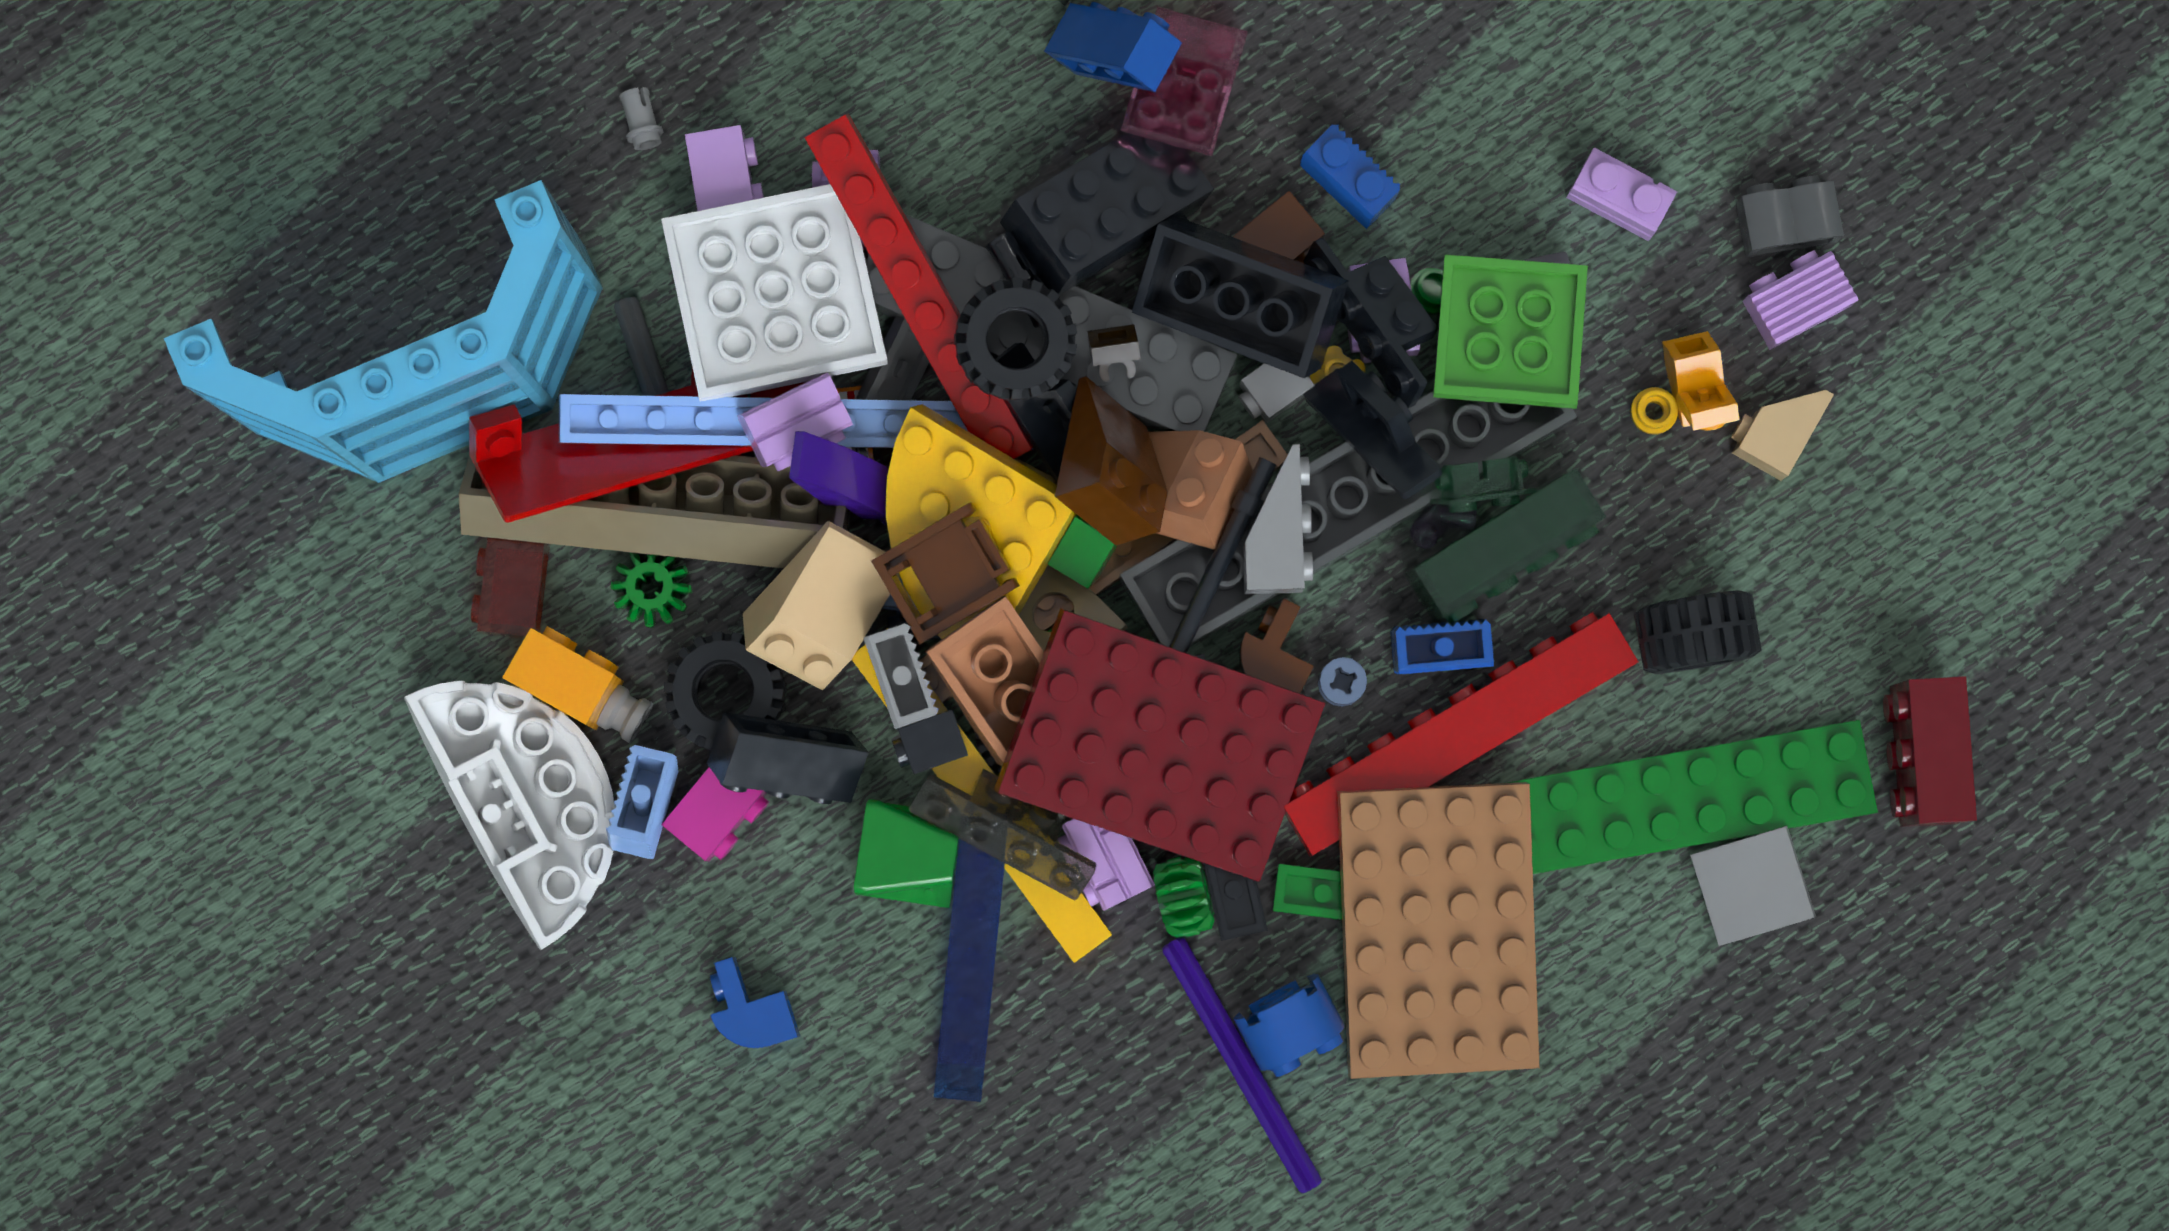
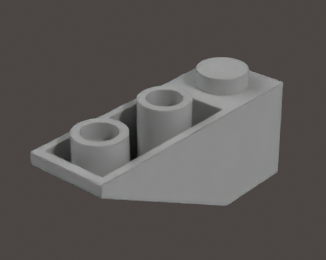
[1243,444,1313,594]

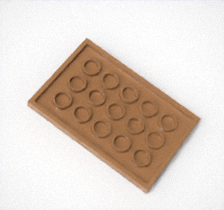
[1337,782,1540,1079]

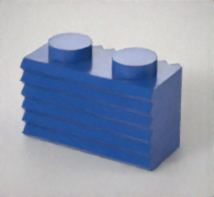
[1300,125,1400,229]
[1390,619,1494,674]

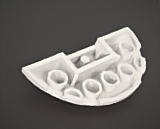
[404,681,615,950]

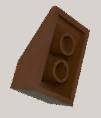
[1055,376,1168,546]

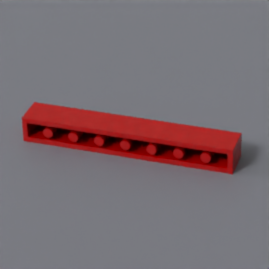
[1284,612,1639,857]

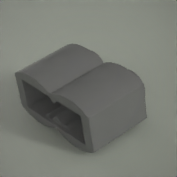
[1736,176,1844,257]

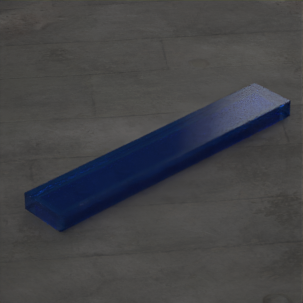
[934,812,1010,1102]

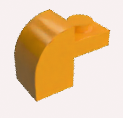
[1662,331,1739,431]

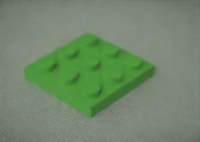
[1433,255,1588,409]

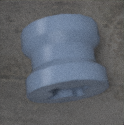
[1318,657,1367,707]

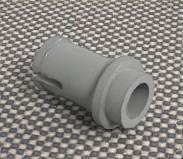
[619,87,664,150]

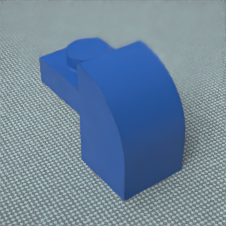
[710,957,800,1048]

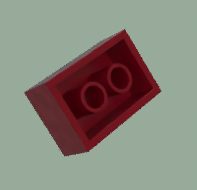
[1883,676,1977,827]

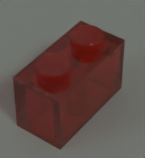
[471,537,550,639]

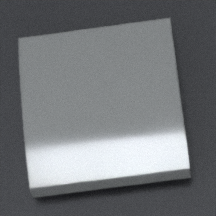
[1690,826,1816,946]

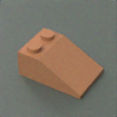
[1148,430,1253,550]
[925,596,1044,766]

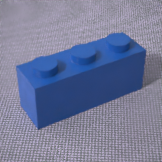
[1044,2,1182,92]

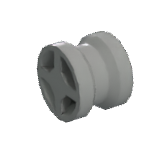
[597,684,653,744]

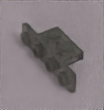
[909,769,1097,900]

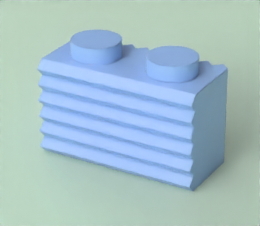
[606,745,679,859]

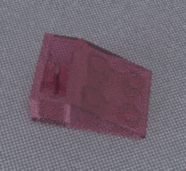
[1121,6,1248,156]

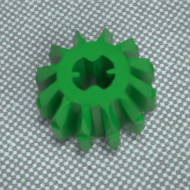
[611,552,692,628]
[1153,856,1214,937]

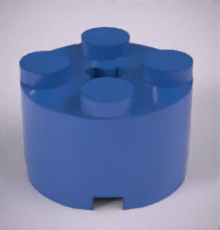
[1233,974,1345,1077]

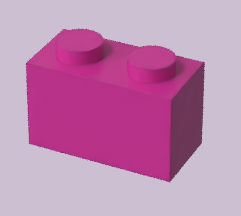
[661,767,769,862]

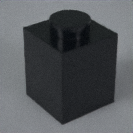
[892,709,968,774]

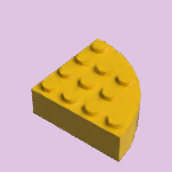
[886,404,1077,639]

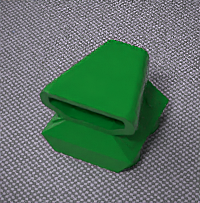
[854,799,964,908]

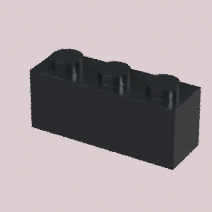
[707,712,869,804]

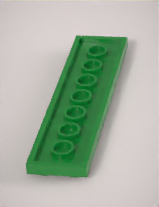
[1507,720,1878,874]

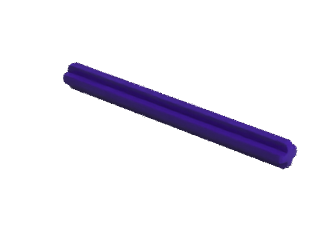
[1162,937,1322,1193]

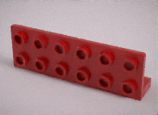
[469,367,753,523]

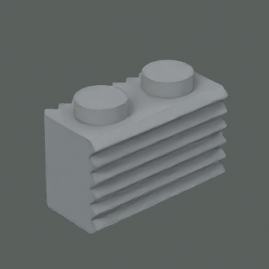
[864,623,939,729]

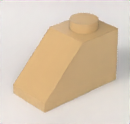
[1731,390,1834,481]

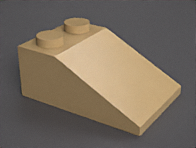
[743,521,900,690]

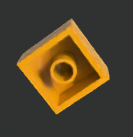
[502,626,624,730]

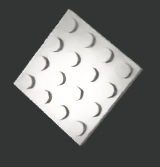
[661,184,888,402]

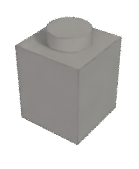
[1238,363,1315,424]

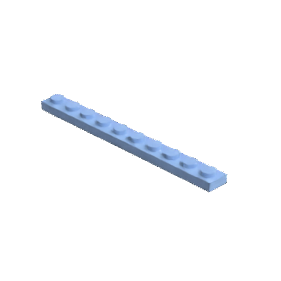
[559,394,1033,450]

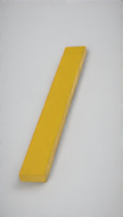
[852,628,1112,963]

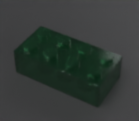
[1403,468,1606,624]

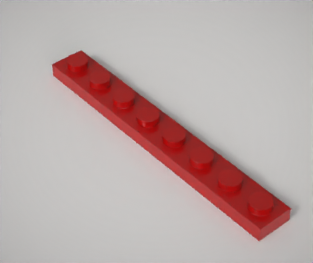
[804,113,1033,459]

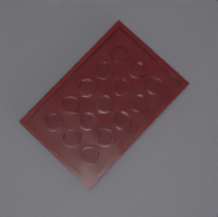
[994,608,1325,882]

